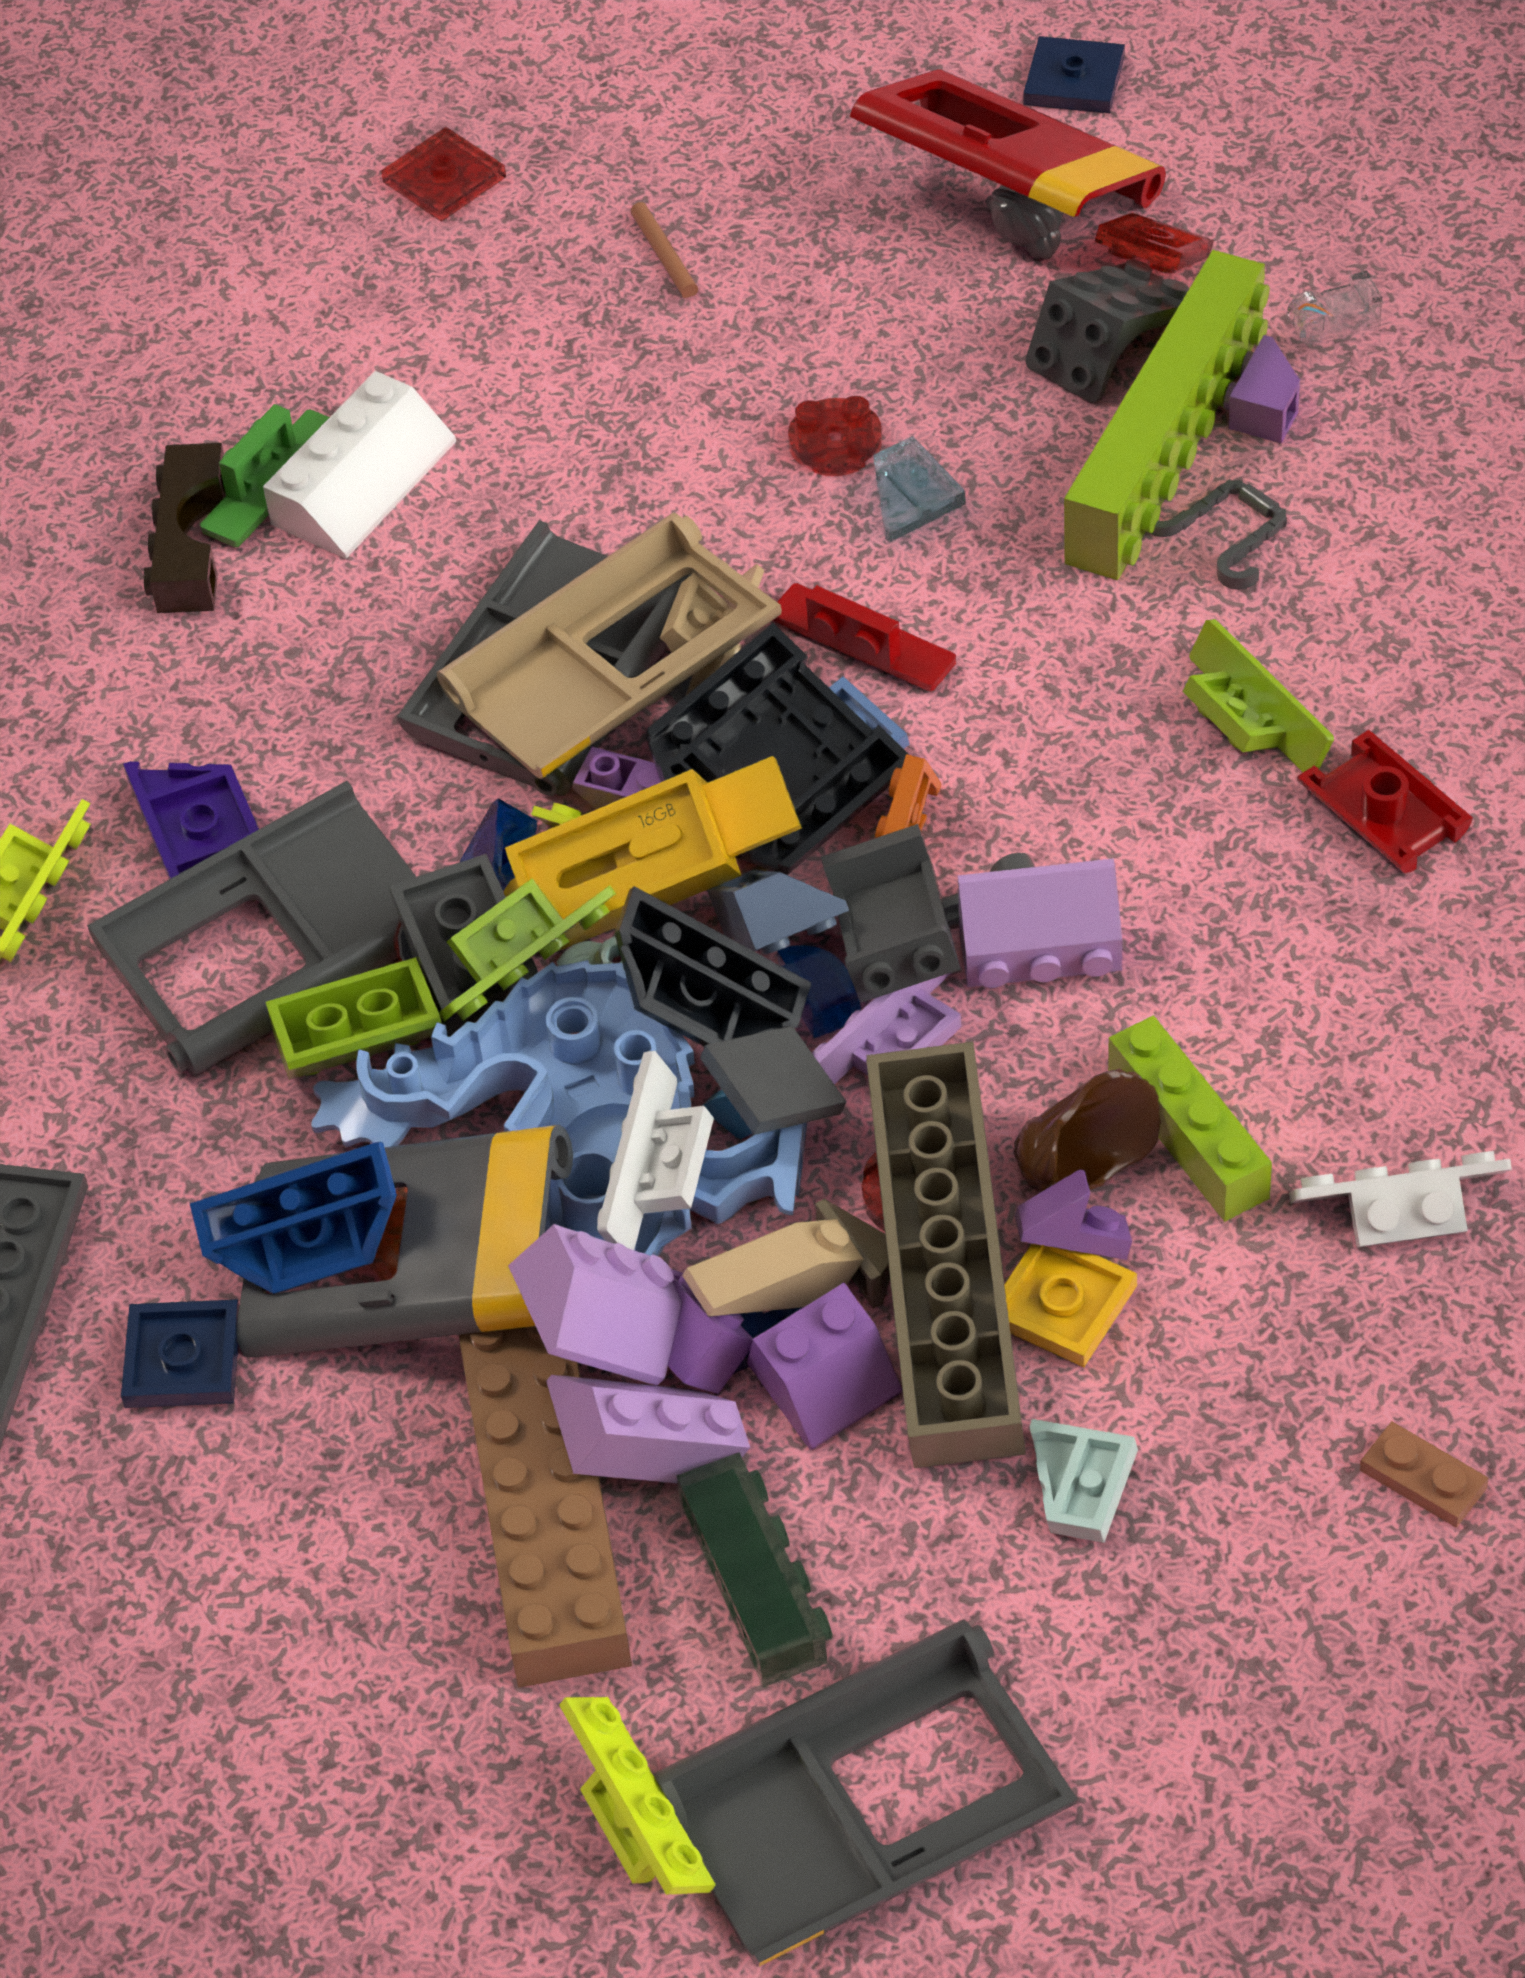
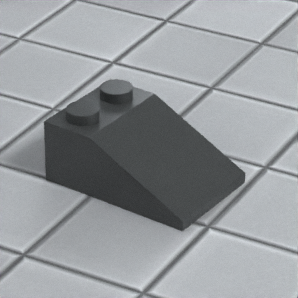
[389,854,538,1037]

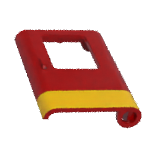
[849,69,1166,217]

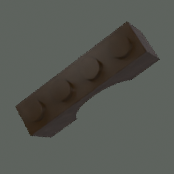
[144,443,226,613]

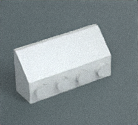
[263,371,456,559]

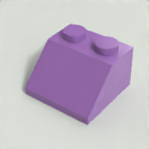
[747,1283,902,1450]

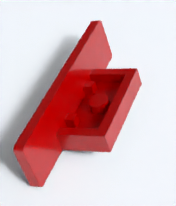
[772,583,956,692]

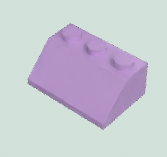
[958,858,1122,988]
[508,1224,682,1385]
[546,1375,750,1487]

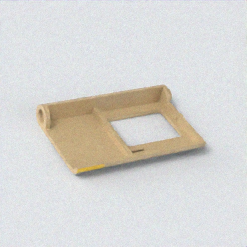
[437,513,782,779]

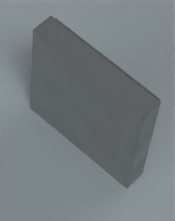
[700,1026,847,1135]

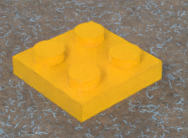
[1004,1244,1137,1367]

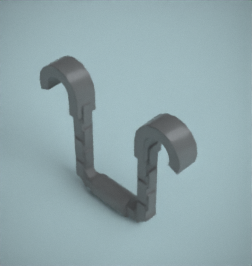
[1150,479,1287,590]

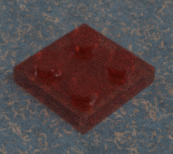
[1095,212,1214,273]

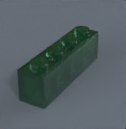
[676,1452,833,1688]

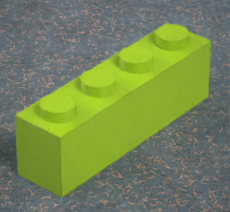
[1108,1015,1272,1222]

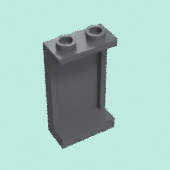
[821,824,961,1003]

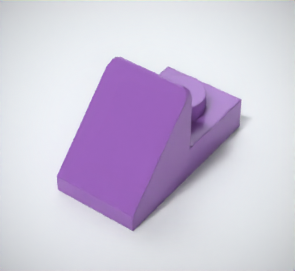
[1015,1170,1132,1260]

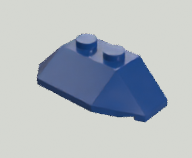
[190,1142,397,1294]

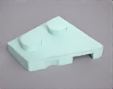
[1030,1419,1138,1543]

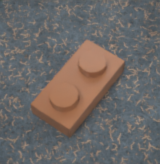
[1360,1421,1489,1528]

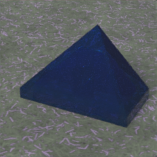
[460,798,537,891]

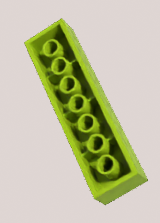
[1064,250,1270,580]

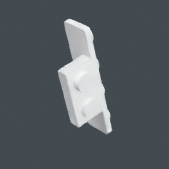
[597,1051,714,1250]
[1289,1151,1512,1248]

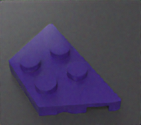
[123,761,259,879]

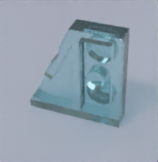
[873,436,966,543]

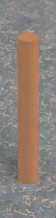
[630,202,698,298]

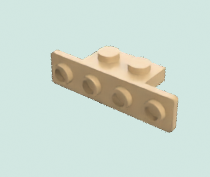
[660,564,764,696]

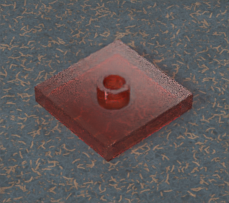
[381,126,506,222]

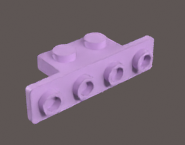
[812,973,962,1085]

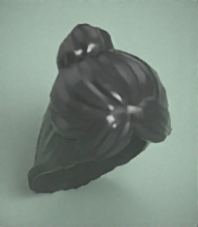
[985,185,1063,259]

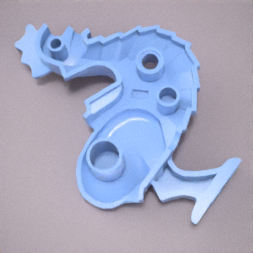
[311,960,807,1256]

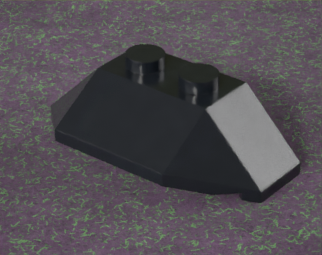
[614,886,811,1047]

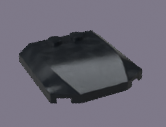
[646,623,910,875]

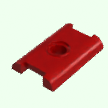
[1297,729,1473,873]

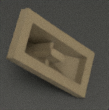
[815,1199,890,1309]

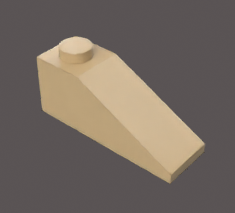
[682,1219,864,1317]

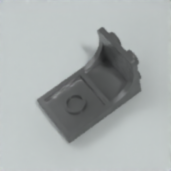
[1025,260,1189,402]

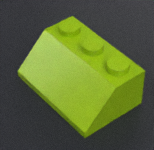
[266,957,442,1080]

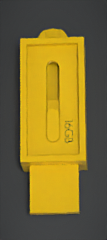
[504,756,802,951]

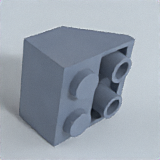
[707,870,849,955]

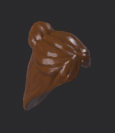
[1013,1069,1161,1193]

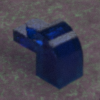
[777,945,861,1039]

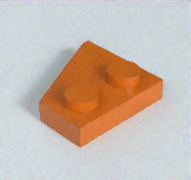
[875,754,942,838]

